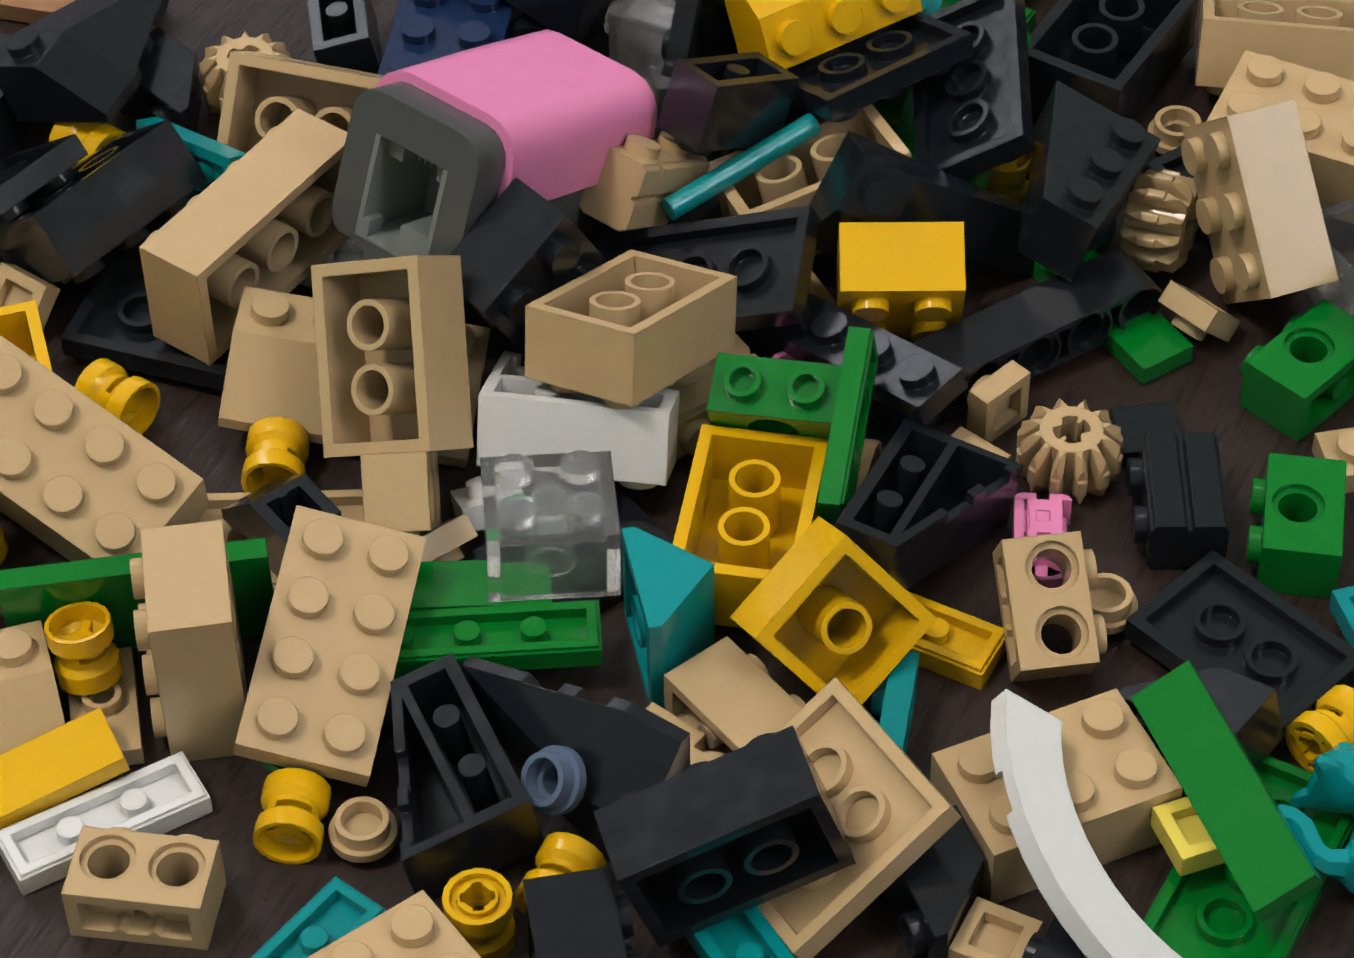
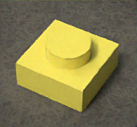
[1150,796,1225,877]

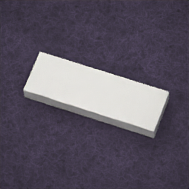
[0,751,213,896]

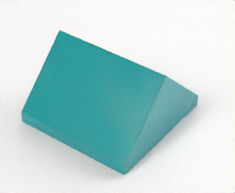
[621,526,715,709]

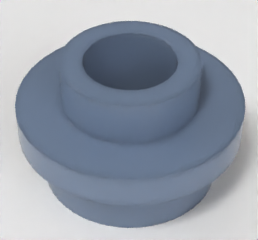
[520,745,587,815]

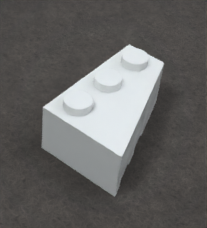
[476,350,679,490]

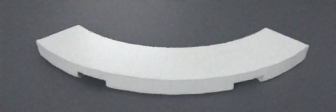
[990,689,1183,958]

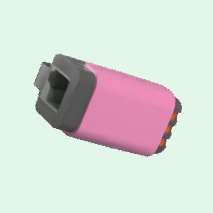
[332,29,662,310]

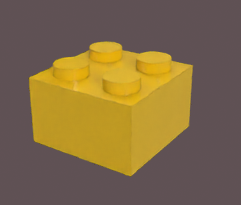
[836,222,966,342]
[730,516,937,704]

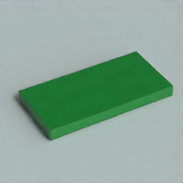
[0,538,274,661]
[1143,756,1354,958]

